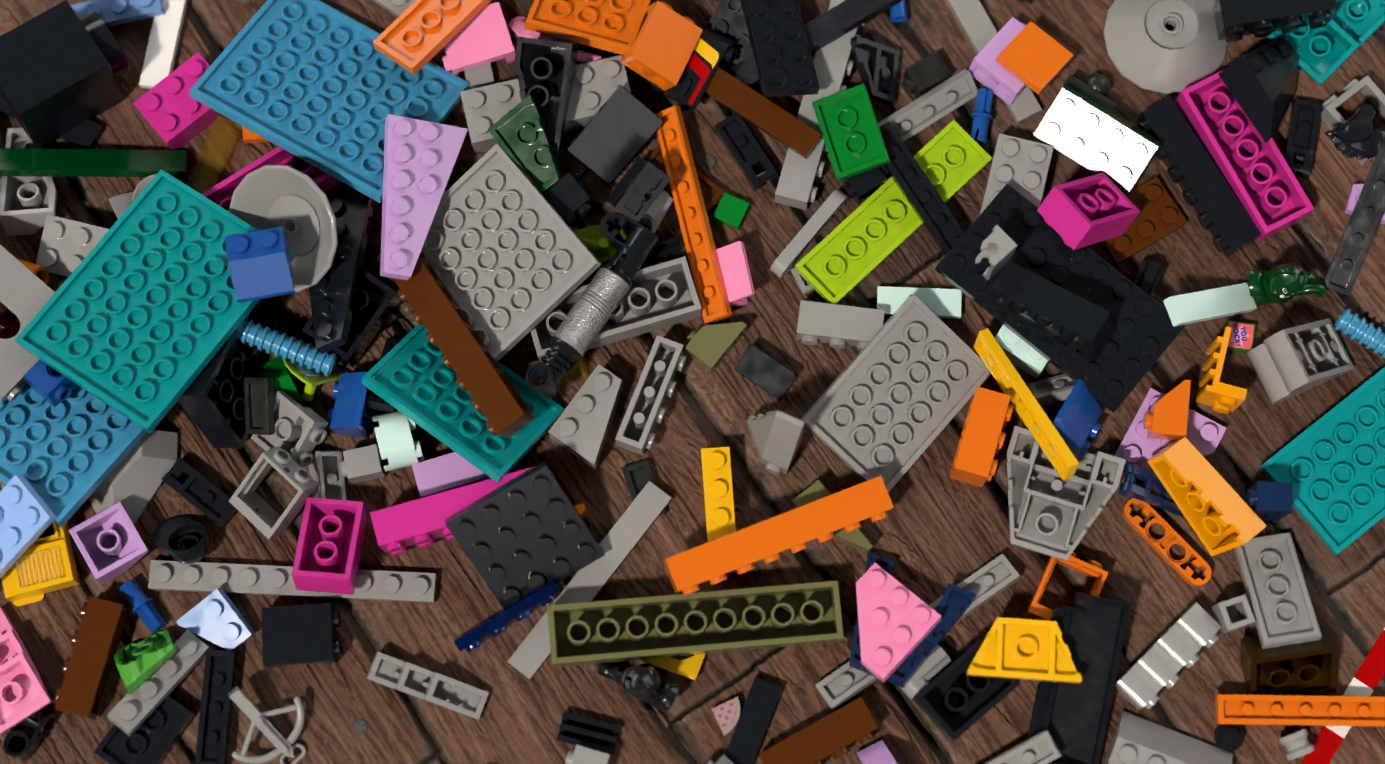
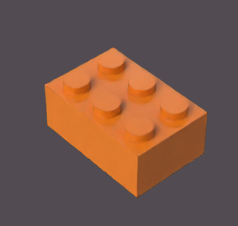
[949,386,1013,488]

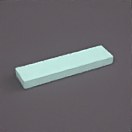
[1163,283,1257,327]

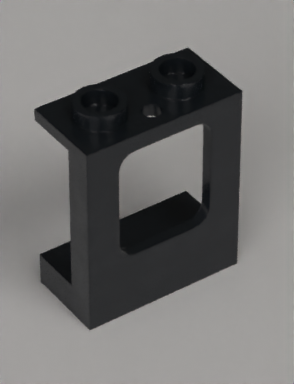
[606,156,671,222]

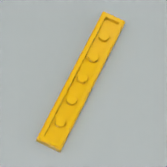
[974,328,1079,481]

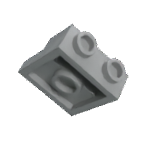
[251,391,328,468]

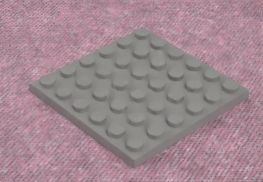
[377,143,602,362]

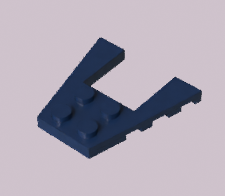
[849,552,976,688]

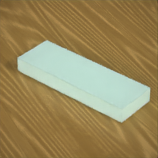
[876,286,962,319]

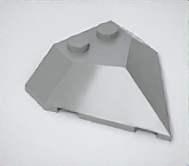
[88,430,179,524]

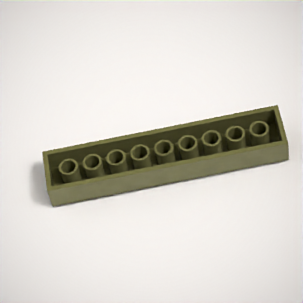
[547,580,844,667]

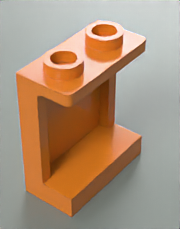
[620,1,703,91]

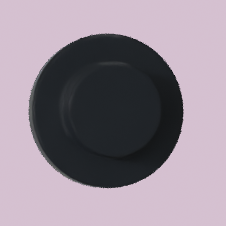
[1214,725,1244,751]

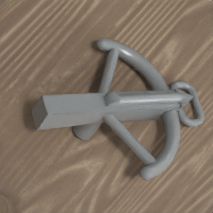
[228,686,306,764]

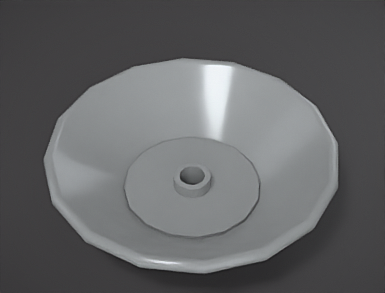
[1103,0,1228,94]
[229,165,338,292]

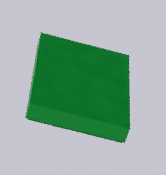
[812,83,891,181]

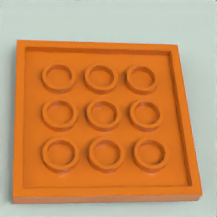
[525,0,652,55]

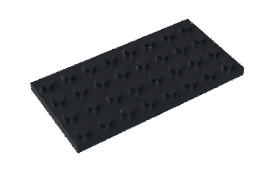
[935,184,1186,413]

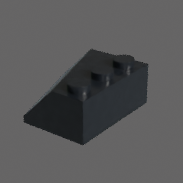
[1218,36,1299,143]
[178,330,253,449]

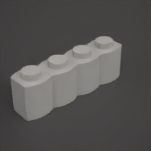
[1115,602,1222,710]

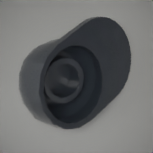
[152,516,211,564]

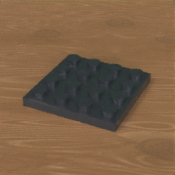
[445,461,605,612]

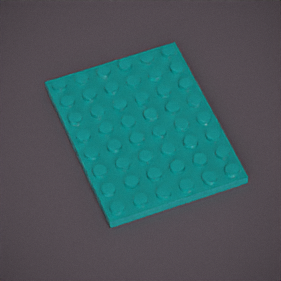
[15,169,295,434]

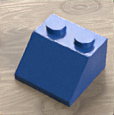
[225,227,295,303]
[327,372,373,439]
[1042,379,1102,459]

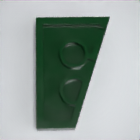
[487,95,562,195]

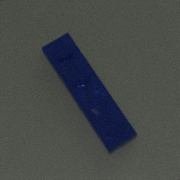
[454,581,559,653]

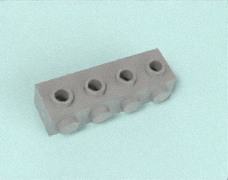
[615,335,687,455]

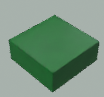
[713,192,750,230]

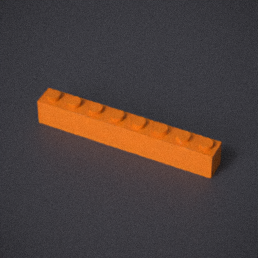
[663,476,894,596]

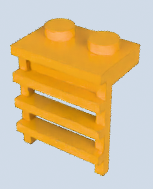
[1194,326,1248,414]

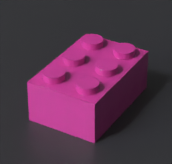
[133,52,222,150]
[1037,172,1140,250]
[292,497,368,595]

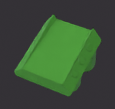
[113,628,176,695]

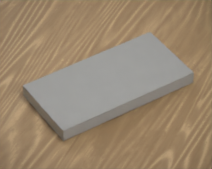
[1233,532,1322,649]

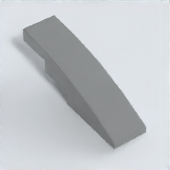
[366,651,489,720]

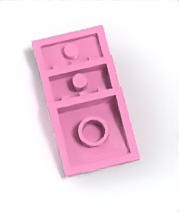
[0,607,52,734]

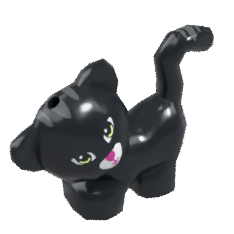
[595,663,678,711]

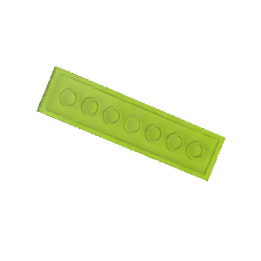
[794,119,992,304]

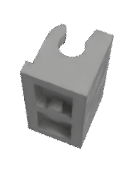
[975,225,1017,281]

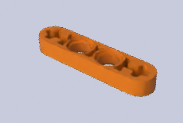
[1122,498,1212,587]

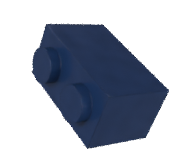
[1241,481,1292,521]

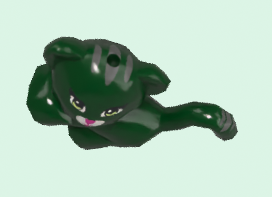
[1248,263,1327,305]

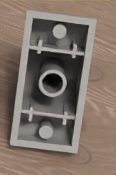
[1247,318,1355,405]

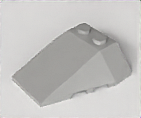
[1006,426,1126,561]

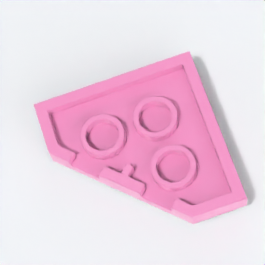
[856,563,941,682]

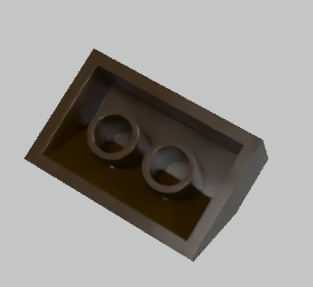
[1241,625,1338,696]

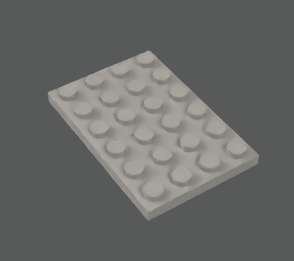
[800,294,991,492]

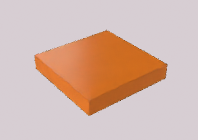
[995,21,1074,95]

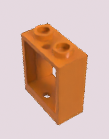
[1025,552,1109,621]

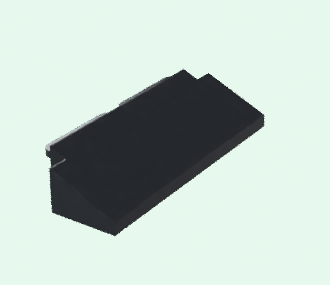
[1028,591,1131,764]

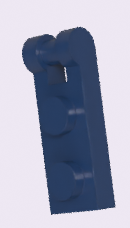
[1119,464,1185,518]

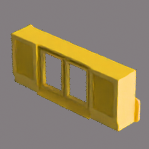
[1,521,80,606]

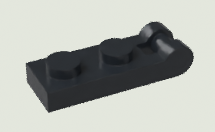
[1283,99,1322,179]
[714,113,779,191]
[162,457,237,528]

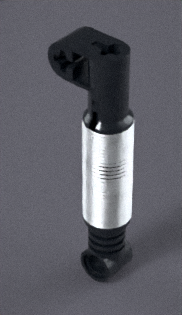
[525,212,659,400]

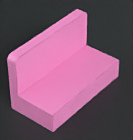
[716,241,755,307]

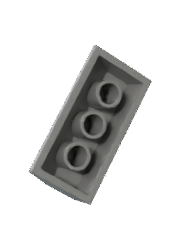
[1103,711,1233,764]

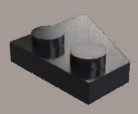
[850,36,900,105]

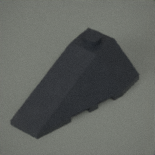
[514,36,578,156]

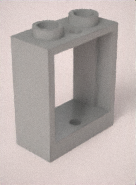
[1320,75,1385,166]
[229,446,319,539]

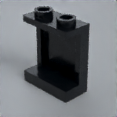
[261,603,342,668]

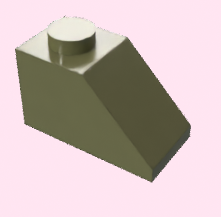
[684,322,747,374]

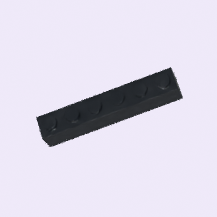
[1137,96,1261,258]

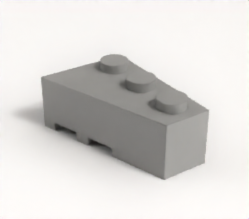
[548,364,623,470]

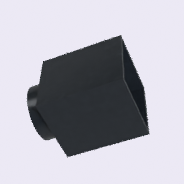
[0,0,130,149]

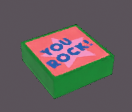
[1225,320,1256,353]

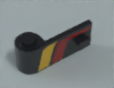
[666,28,738,110]

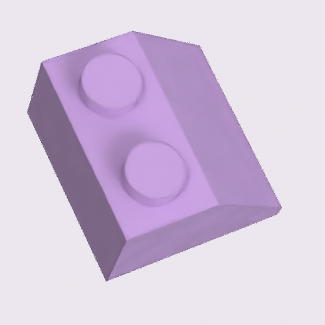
[68,502,148,585]

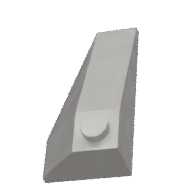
[0,128,57,236]
[747,410,805,475]

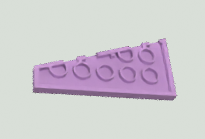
[380,114,468,280]

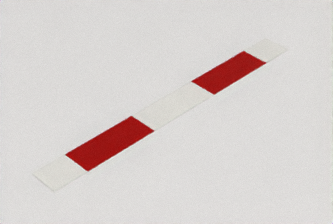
[1300,628,1385,764]

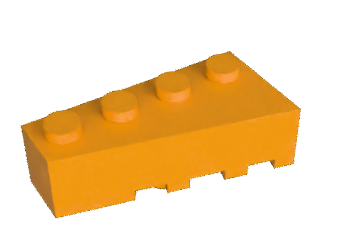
[1147,437,1267,556]

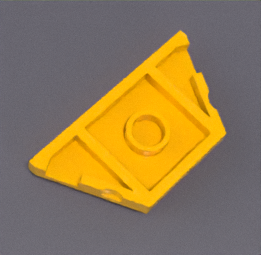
[967,617,1082,683]

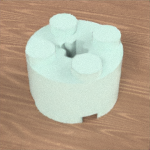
[372,410,423,472]

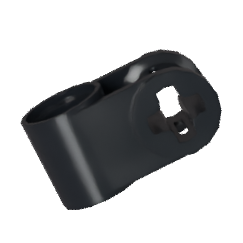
[3,710,55,760]

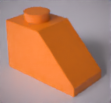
[1143,380,1191,441]

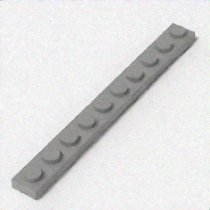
[148,560,437,603]

